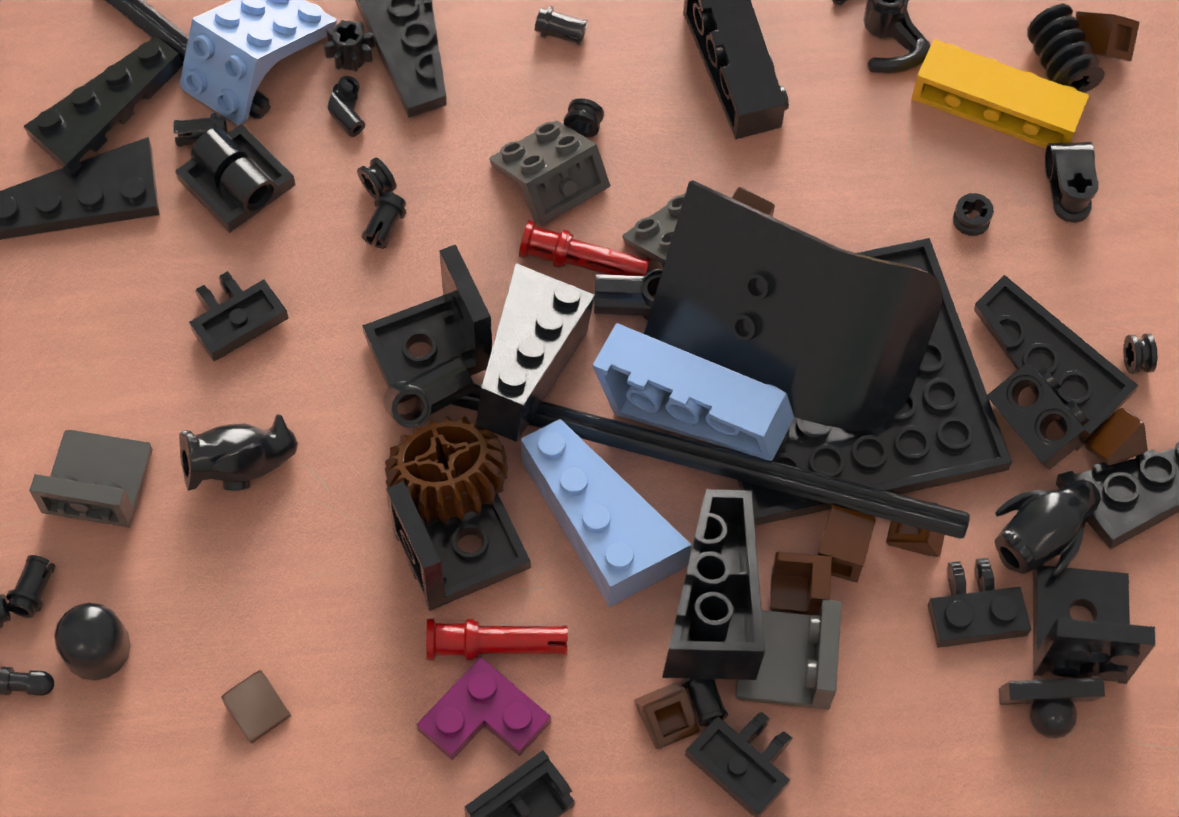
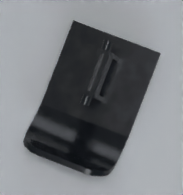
[644,180,943,430]

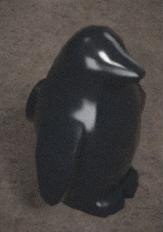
[179,414,298,491]
[995,479,1101,577]

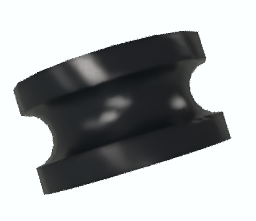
[564,98,604,137]
[357,157,397,199]
[953,193,994,236]
[1123,333,1158,374]

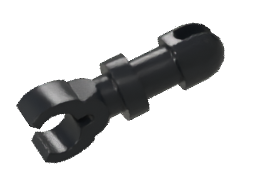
[0,666,54,696]

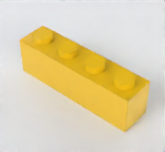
[911,39,1089,149]

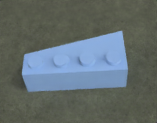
[592,323,794,461]
[521,419,691,607]

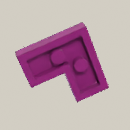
[416,657,551,760]

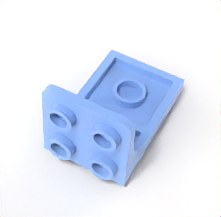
[180,0,337,125]

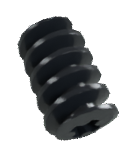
[1027,3,1105,93]

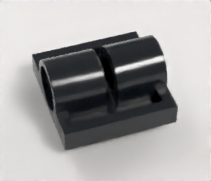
[175,124,296,233]

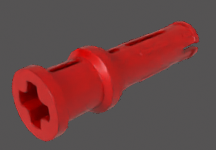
[519,220,651,276]
[426,618,568,661]

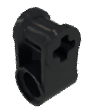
[1045,142,1099,223]

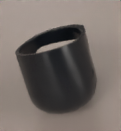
[54,602,131,681]

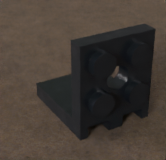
[362,244,492,404]
[386,481,531,611]
[1033,565,1155,684]

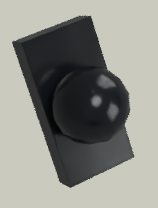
[999,677,1105,739]

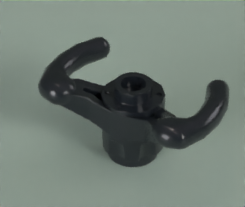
[832,0,931,73]

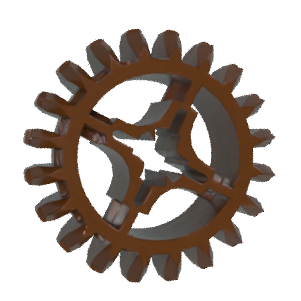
[385,416,508,525]

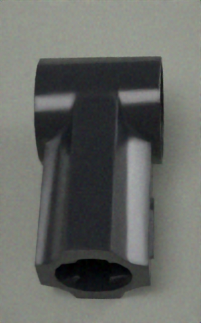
[594,269,663,320]
[384,355,476,428]

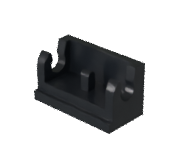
[464,750,575,817]

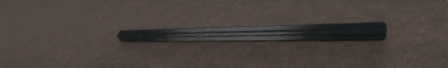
[451,383,970,539]

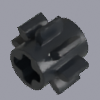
[324,20,375,71]

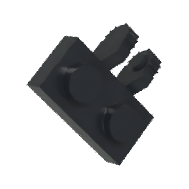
[189,271,289,362]
[928,558,1031,648]
[685,712,793,817]

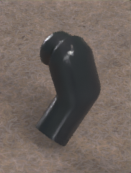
[328,76,365,137]

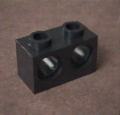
[986,362,1091,470]

